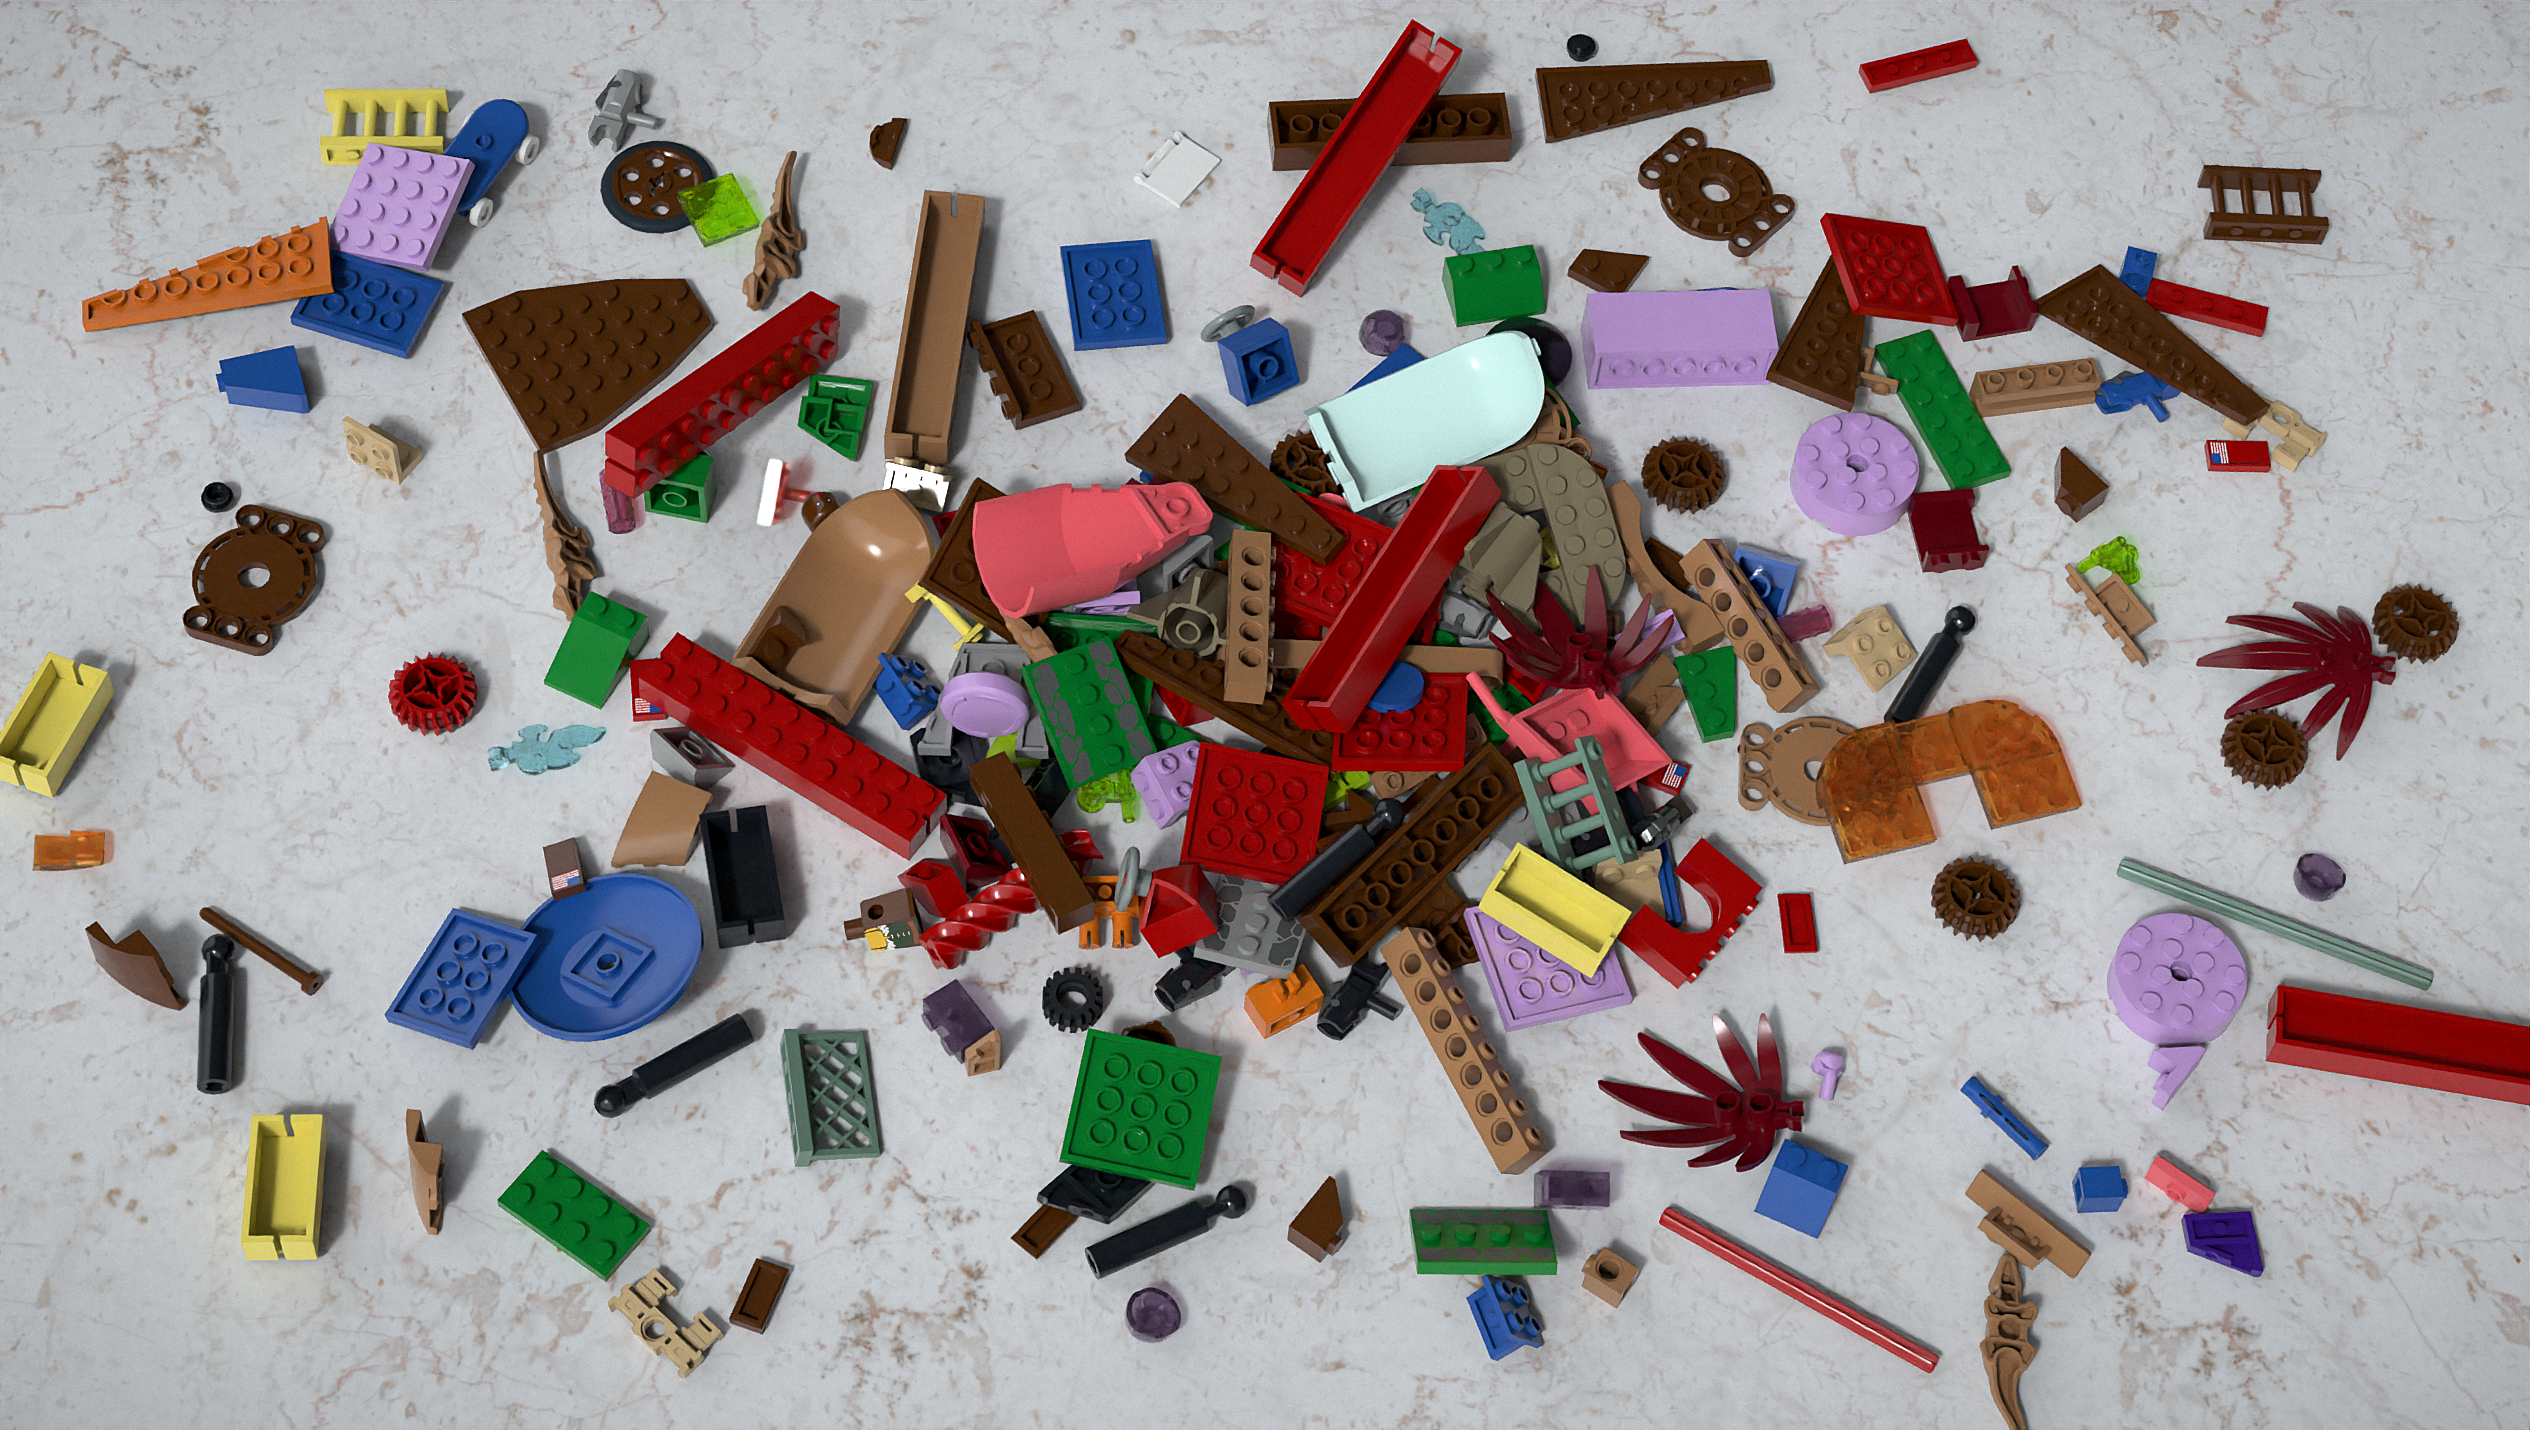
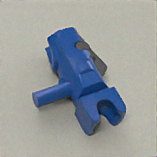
[2095,371,2181,423]

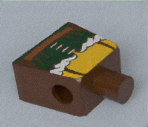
[844,887,923,952]

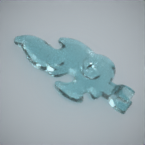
[1410,188,1486,255]
[488,724,606,776]

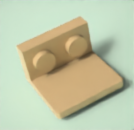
[342,416,423,485]
[1822,605,1917,692]
[1591,849,1667,929]

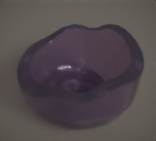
[1358,309,1408,357]
[2293,853,2346,902]
[1124,1287,1181,1344]

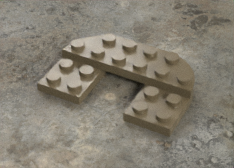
[1465,443,1626,639]

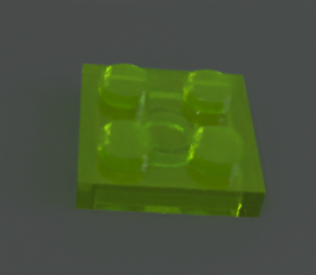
[677,172,760,248]

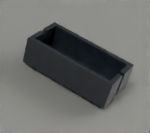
[699,805,786,949]

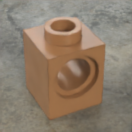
[1581,1247,1639,1309]

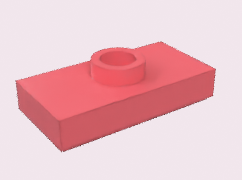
[2145,1155,2216,1214]

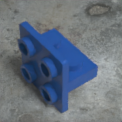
[872,652,941,731]
[1466,1275,1544,1361]

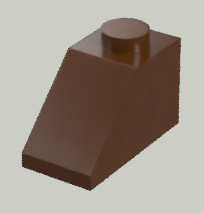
[2054,446,2109,523]
[1287,1176,1344,1263]

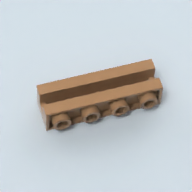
[1969,358,2101,418]

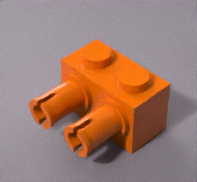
[1078,875,1139,950]

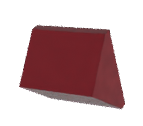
[940,813,1012,893]

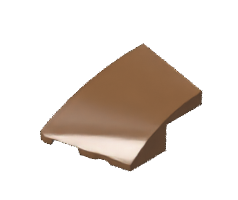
[611,770,713,868]
[405,1109,446,1235]

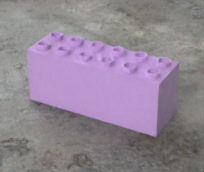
[1580,288,1779,389]

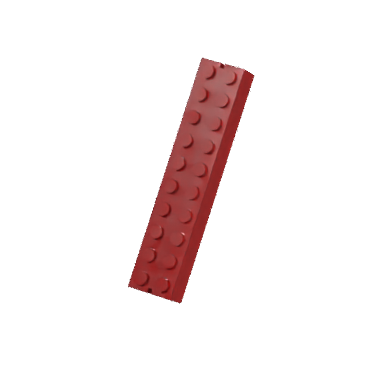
[1250,19,1463,298]
[605,291,840,499]
[1281,465,1502,734]
[639,632,947,861]
[2265,985,2530,1106]

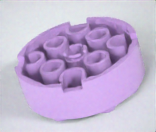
[1790,413,1919,536]
[2107,913,2247,1048]

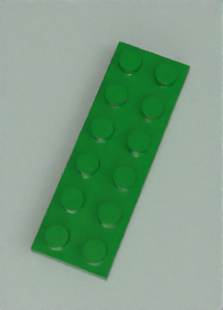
[1874,329,2011,490]

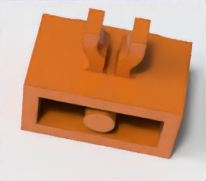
[1244,964,1324,1040]

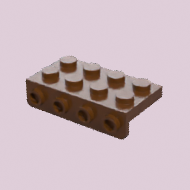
[967,310,1079,430]

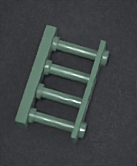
[1514,735,1639,881]

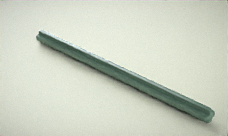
[2117,858,2433,991]

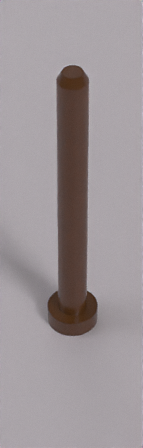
[199,907,324,996]

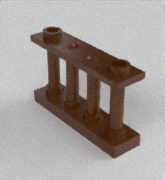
[2197,165,2329,245]

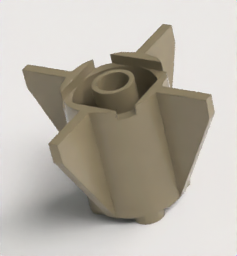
[1450,502,1543,614]
[1126,568,1228,659]

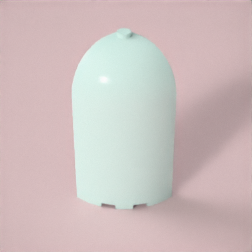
[1303,331,1545,513]

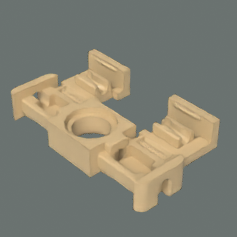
[2221,384,2328,473]
[608,1268,724,1379]

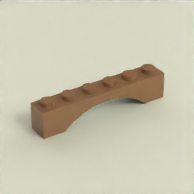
[1605,480,1725,655]

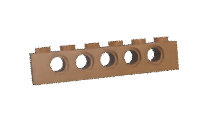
[1224,529,1276,705]
[1679,539,1820,713]

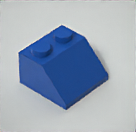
[1729,542,1800,626]
[1754,1138,1848,1239]

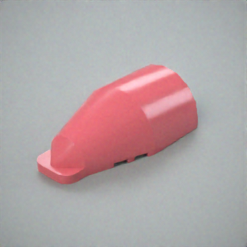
[972,482,1213,619]

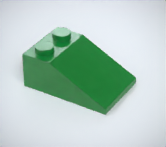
[544,591,650,710]

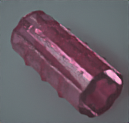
[599,469,636,534]
[1774,605,1832,644]

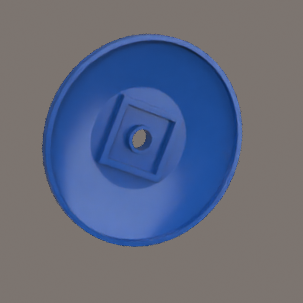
[508,873,704,1042]

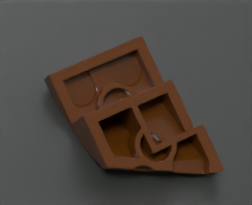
[1395,879,1480,970]
[85,921,187,1011]

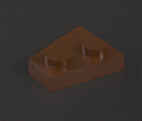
[1567,249,1649,293]

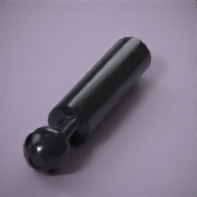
[1883,605,1976,735]
[1267,798,1405,923]
[197,934,236,1095]
[594,1013,753,1118]
[1085,1186,1249,1280]

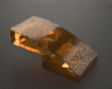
[33,830,105,871]

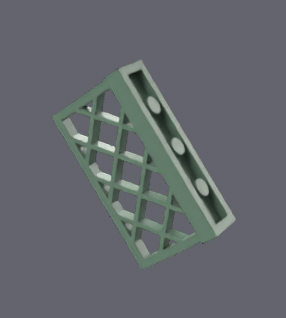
[780,1029,880,1167]

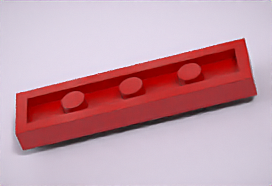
[1858,39,1978,94]
[2145,278,2269,337]

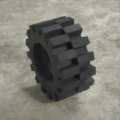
[1042,967,1103,1033]

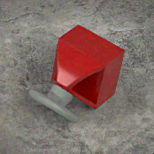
[1114,846,1218,958]

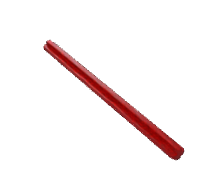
[1659,1207,1940,1373]

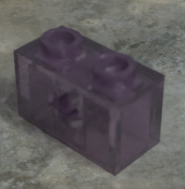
[921,979,995,1064]
[1534,1170,1610,1211]

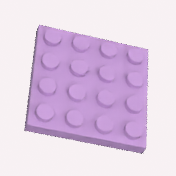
[330,143,475,272]
[1463,882,1632,1033]

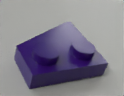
[2181,1211,2263,1277]

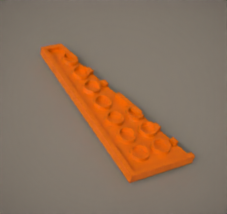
[82,216,334,332]

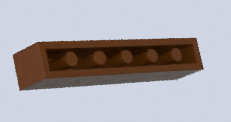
[969,751,1097,935]

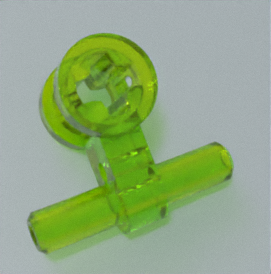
[2077,536,2140,586]
[1076,768,1136,823]

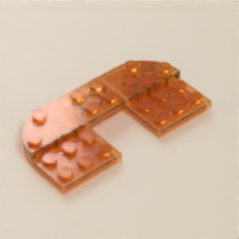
[1815,700,2082,865]

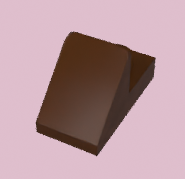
[747,606,805,675]
[1318,789,1384,840]

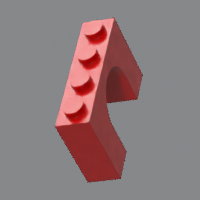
[1617,837,1763,989]

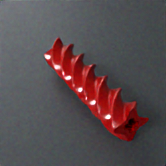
[918,829,1104,970]

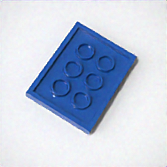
[1060,239,1166,351]
[290,249,444,359]
[384,908,541,1050]

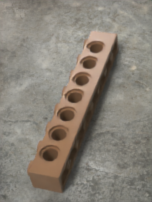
[1380,927,1548,1175]

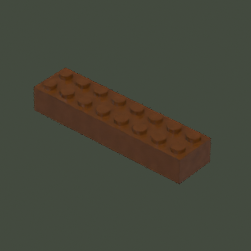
[1267,92,1512,171]
[1297,742,1526,969]

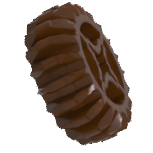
[1269,429,1344,498]
[1641,435,1726,515]
[2371,583,2459,664]
[2220,707,2308,791]
[1931,855,2020,942]

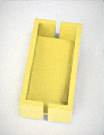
[0,652,114,798]
[1477,843,1632,979]
[241,1114,328,1260]

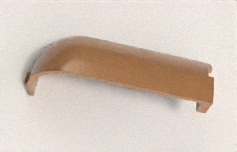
[729,488,934,726]

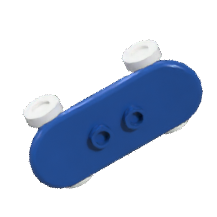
[442,99,539,228]

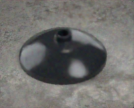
[1486,317,1572,387]

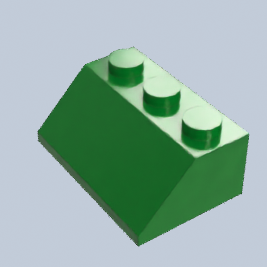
[1442,244,1545,327]

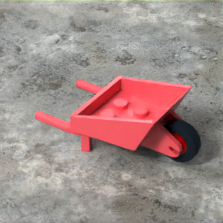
[1466,637,1673,834]

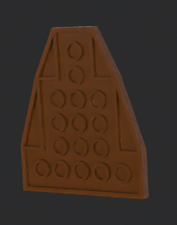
[462,279,712,455]

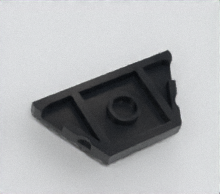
[910,727,984,808]
[1037,1165,1156,1225]

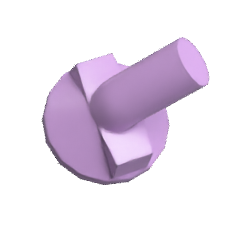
[1810,1051,1844,1100]

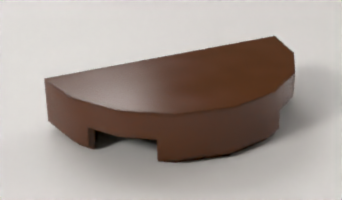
[869,118,907,170]

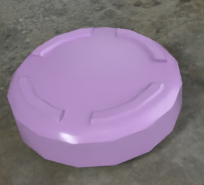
[940,671,1031,738]

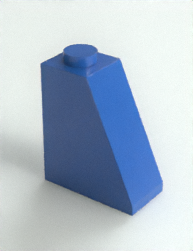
[215,345,310,414]

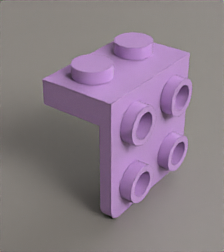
[1130,740,1200,830]

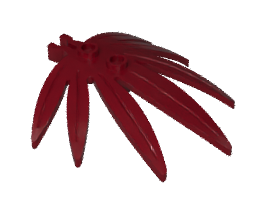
[1486,564,1674,700]
[2196,602,2396,761]
[1598,1013,1805,1172]

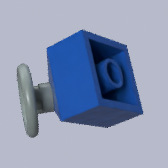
[1200,305,1300,407]

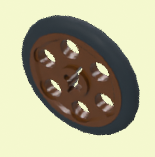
[600,141,716,234]

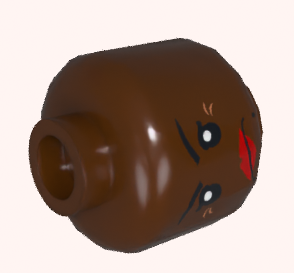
[801,491,842,533]

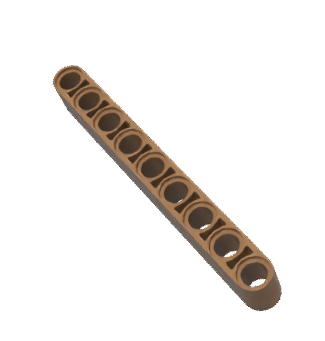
[1217,639,1504,691]

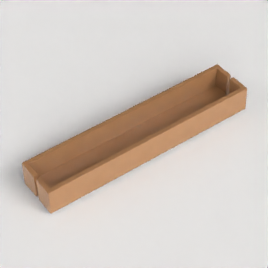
[884,190,985,465]

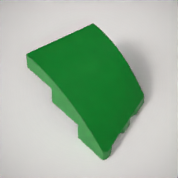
[797,374,874,462]

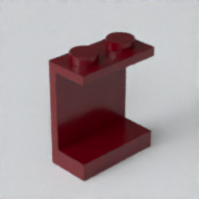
[1947,265,2038,342]
[1907,488,1989,573]

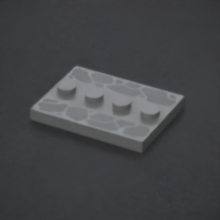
[1193,874,1317,980]

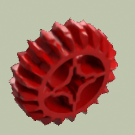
[388,652,478,736]

